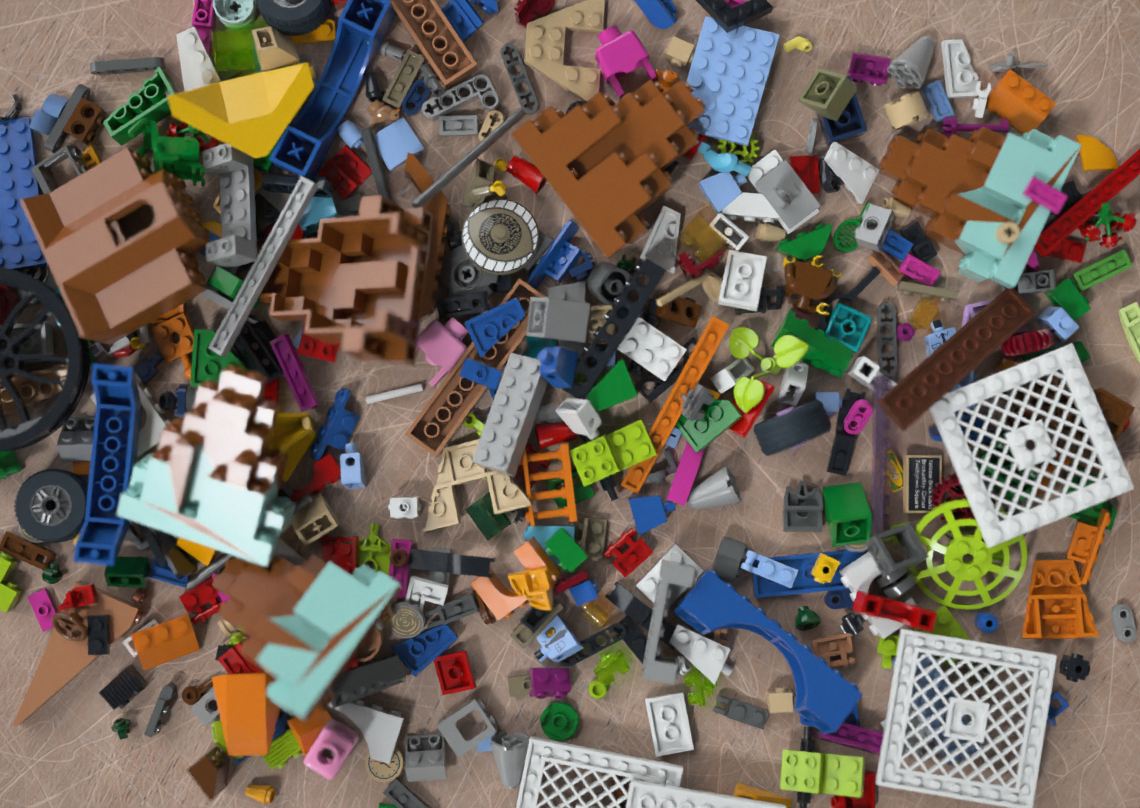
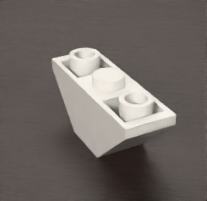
[721,192,780,224]

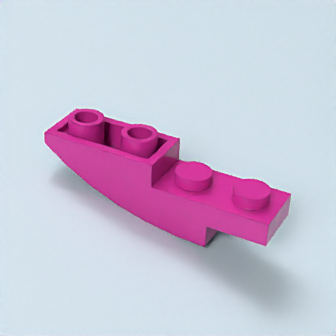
[192,0,216,57]

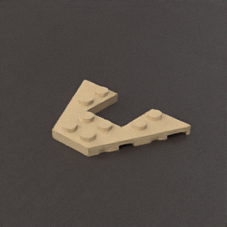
[524,0,605,102]
[423,439,533,532]

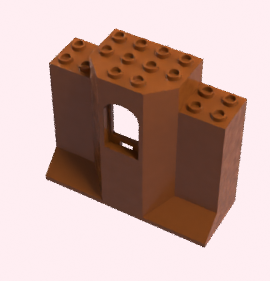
[19,147,210,345]

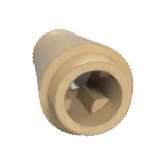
[881,197,911,218]
[756,222,786,241]

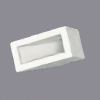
[710,358,755,394]

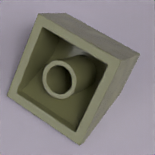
[798,68,857,121]

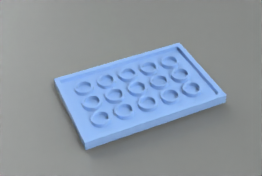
[686,16,780,146]

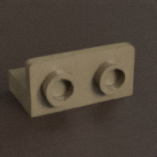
[577,517,607,558]

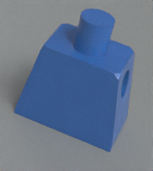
[538,346,578,389]
[628,495,676,535]

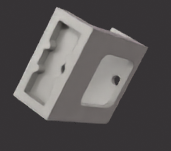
[437,697,498,758]

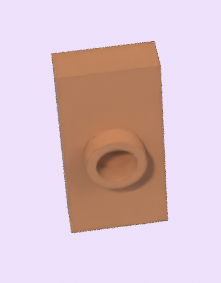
[867,249,905,286]

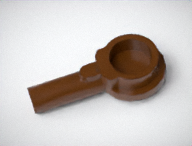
[472,590,496,625]
[182,676,215,705]

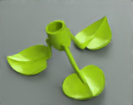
[729,327,809,413]

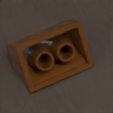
[187,746,230,802]

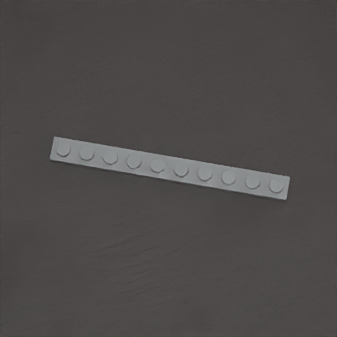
[208,176,319,358]

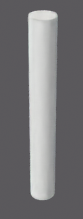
[366,383,423,404]

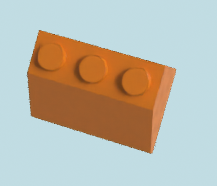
[985,69,1056,135]
[131,614,200,670]

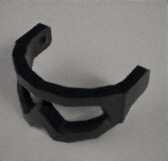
[0,93,21,122]

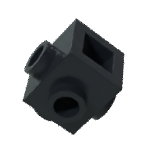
[1059,653,1090,682]

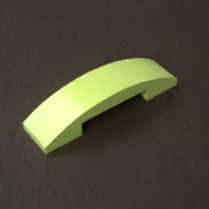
[1118,302,1140,364]

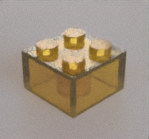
[679,214,725,262]

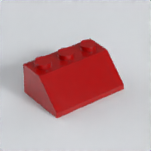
[727,377,775,438]

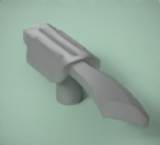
[990,53,1047,72]

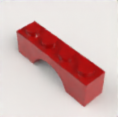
[290,453,341,502]
[852,590,937,632]

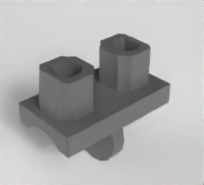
[680,383,715,422]

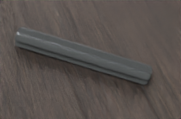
[361,128,391,201]

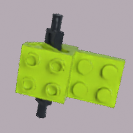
[569,419,658,501]
[780,726,865,808]

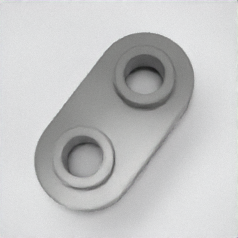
[1110,604,1137,643]

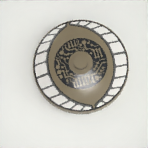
[462,199,539,275]

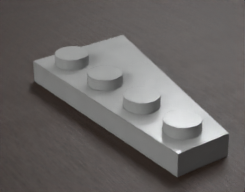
[548,281,586,360]

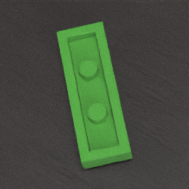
[1071,249,1133,292]

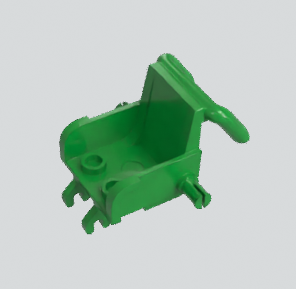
[128,118,205,187]

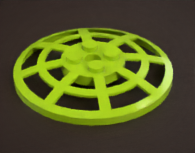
[910,499,1027,610]

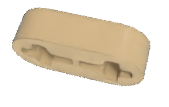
[479,110,504,142]

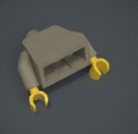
[463,158,508,208]

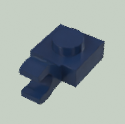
[134,352,165,385]

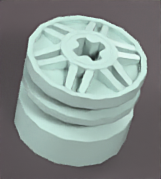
[213,0,257,30]

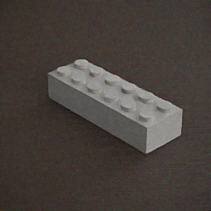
[472,353,548,477]

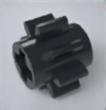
[840,612,865,636]

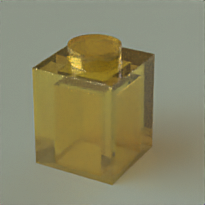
[907,299,939,330]

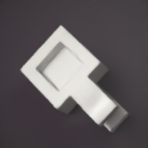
[972,81,991,118]

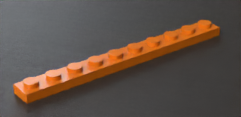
[620,315,729,494]

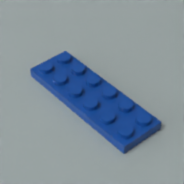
[752,550,870,598]

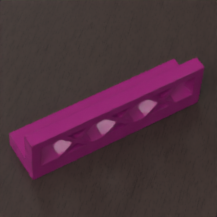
[270,333,320,412]
[818,722,884,755]

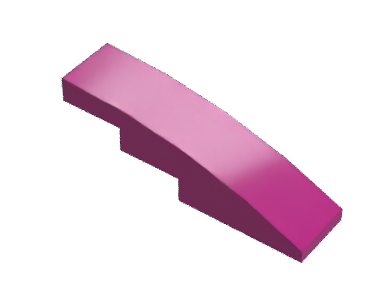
[666,440,705,506]

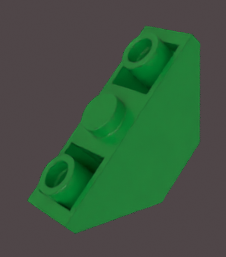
[776,223,832,262]
[207,265,260,309]

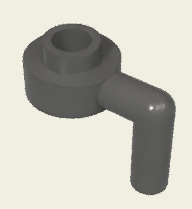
[648,450,677,485]
[124,523,149,551]

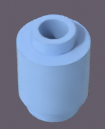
[337,120,364,149]

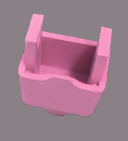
[417,317,469,388]
[304,720,359,780]

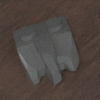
[782,481,823,532]

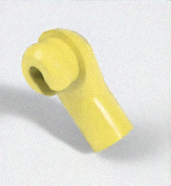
[783,36,813,53]

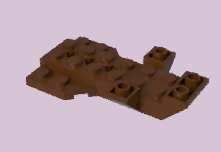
[990,357,1135,475]

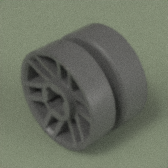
[874,559,918,599]

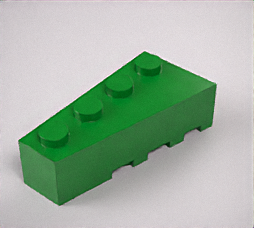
[103,66,178,146]
[771,310,854,378]

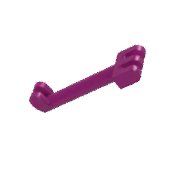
[942,117,1009,137]

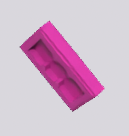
[1022,176,1068,214]
[899,254,941,287]
[28,588,58,632]

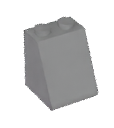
[526,297,590,342]

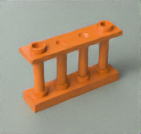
[520,444,577,526]

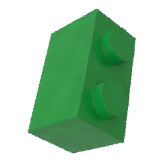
[1045,278,1091,321]
[544,527,588,572]

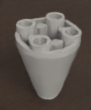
[887,36,935,89]

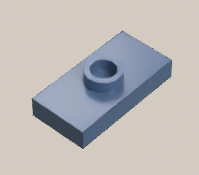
[921,79,955,123]

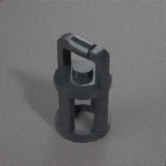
[735,287,784,315]

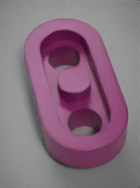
[844,399,873,434]

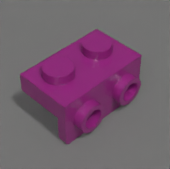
[848,52,891,86]
[529,668,571,699]

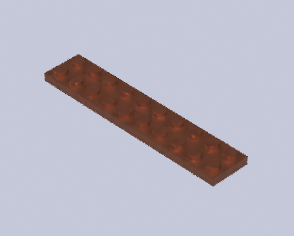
[877,288,1036,432]

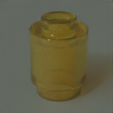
[582,600,610,628]

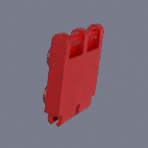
[321,535,359,576]

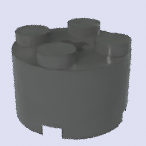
[586,261,631,306]

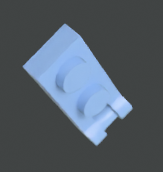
[741,550,798,588]

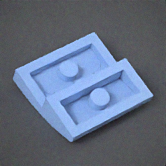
[374,117,424,171]

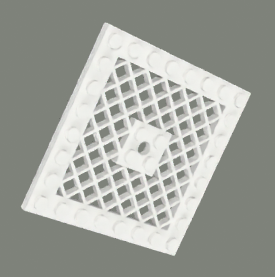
[930,344,1134,547]
[876,629,1057,808]
[516,736,683,808]

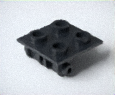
[255,193,281,240]

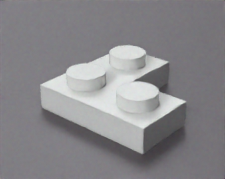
[405,576,449,611]

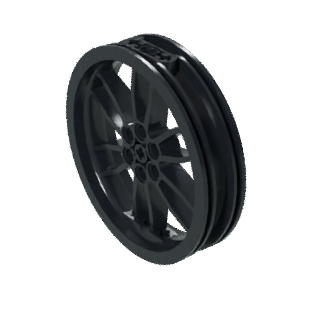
[0,267,90,452]

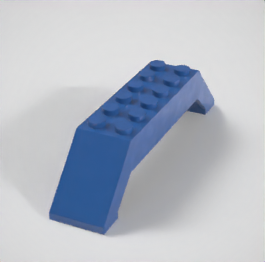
[74,364,142,566]

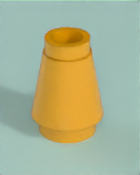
[245,784,276,805]

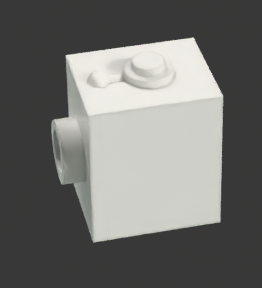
[388,497,422,519]

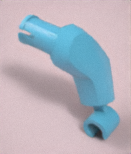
[698,142,751,176]

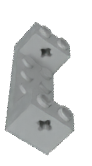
[203,143,257,269]
[641,559,698,685]

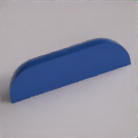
[634,0,678,29]

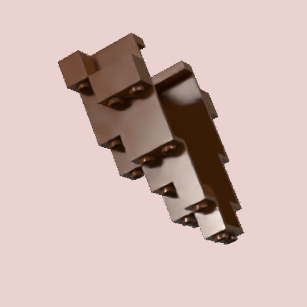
[512,79,706,258]
[257,196,434,366]

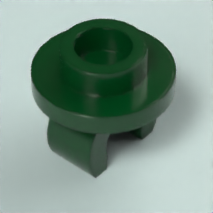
[617,254,636,274]
[42,562,62,584]
[111,718,131,740]

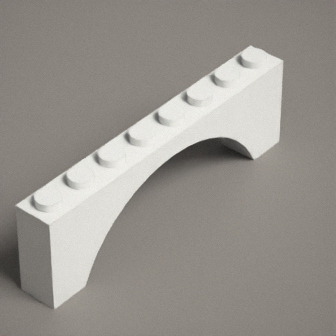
[263,672,405,764]

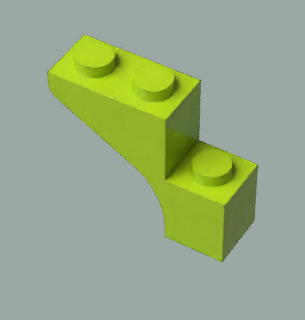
[0,552,24,613]

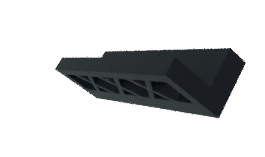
[635,337,697,404]

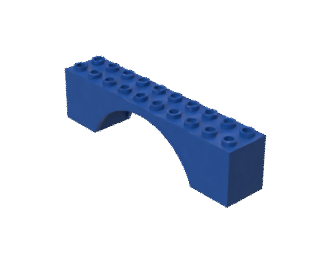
[269,0,396,179]
[673,570,862,734]

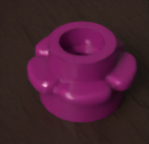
[896,323,915,342]

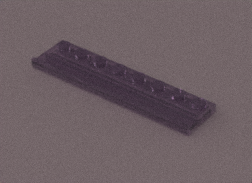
[871,375,891,534]

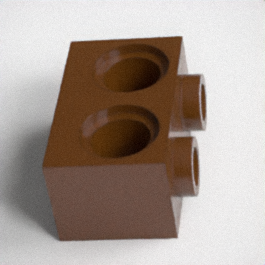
[63,97,107,145]
[654,291,702,328]

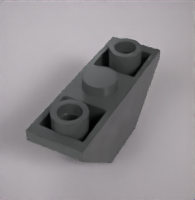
[1001,270,1056,295]

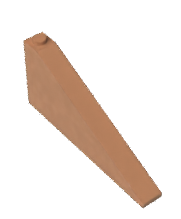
[13,580,143,727]

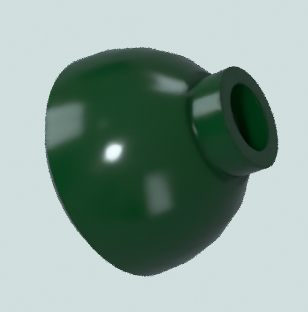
[795,606,821,631]

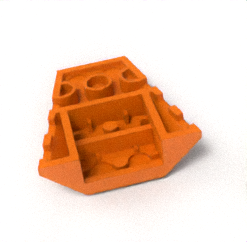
[1021,559,1100,640]
[212,674,280,756]

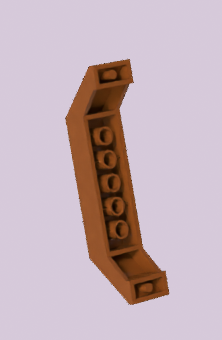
[405,153,451,323]

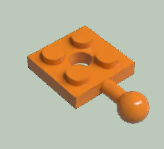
[151,313,194,381]

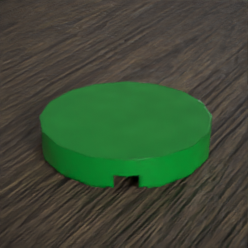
[540,701,579,741]

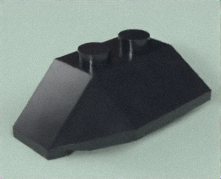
[232,314,284,383]

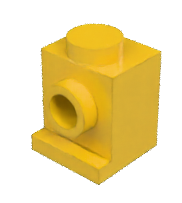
[810,553,841,584]

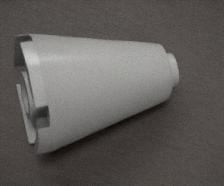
[687,467,742,510]
[490,731,529,788]

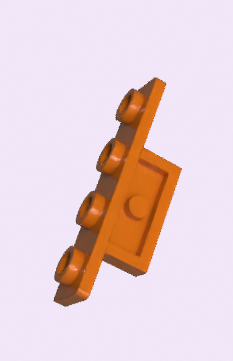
[1065,508,1111,585]

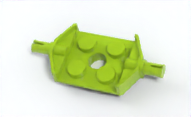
[359,523,392,577]

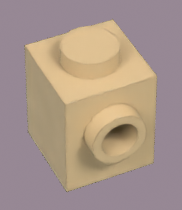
[665,36,695,67]
[767,687,796,713]

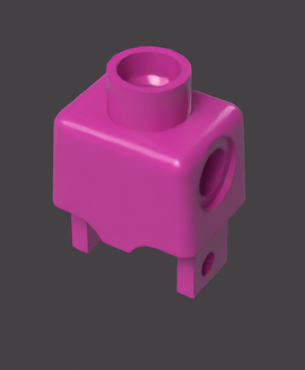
[595,25,657,100]

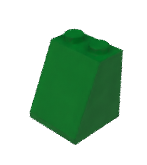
[587,360,638,413]
[822,482,872,547]

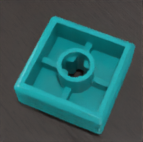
[824,302,873,353]

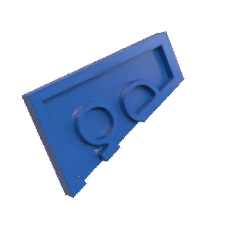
[464,297,525,357]

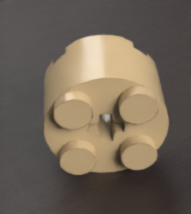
[884,92,929,131]

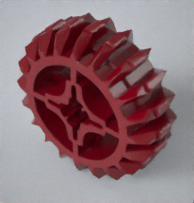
[1001,328,1054,358]
[930,474,974,521]

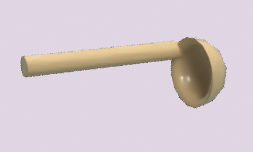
[657,272,723,307]

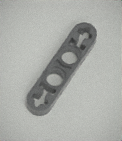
[501,43,538,115]
[90,57,165,75]
[44,84,91,153]
[876,302,897,377]

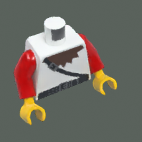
[89,333,145,358]

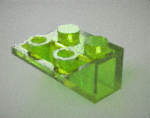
[210,28,255,71]

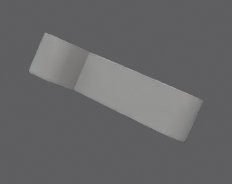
[421,74,500,121]

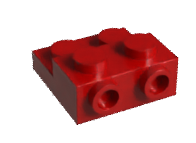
[830,771,875,808]

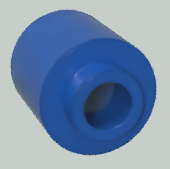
[974,612,998,633]

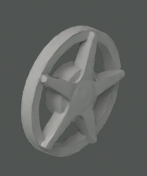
[805,118,817,155]

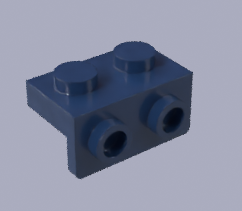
[569,250,595,282]

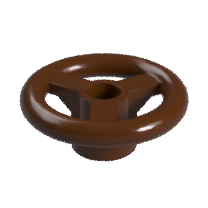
[52,612,88,641]

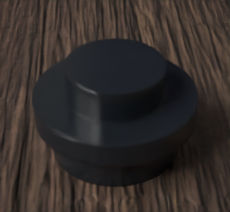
[159,391,177,410]

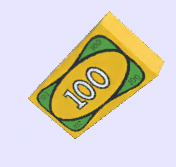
[874,450,903,493]

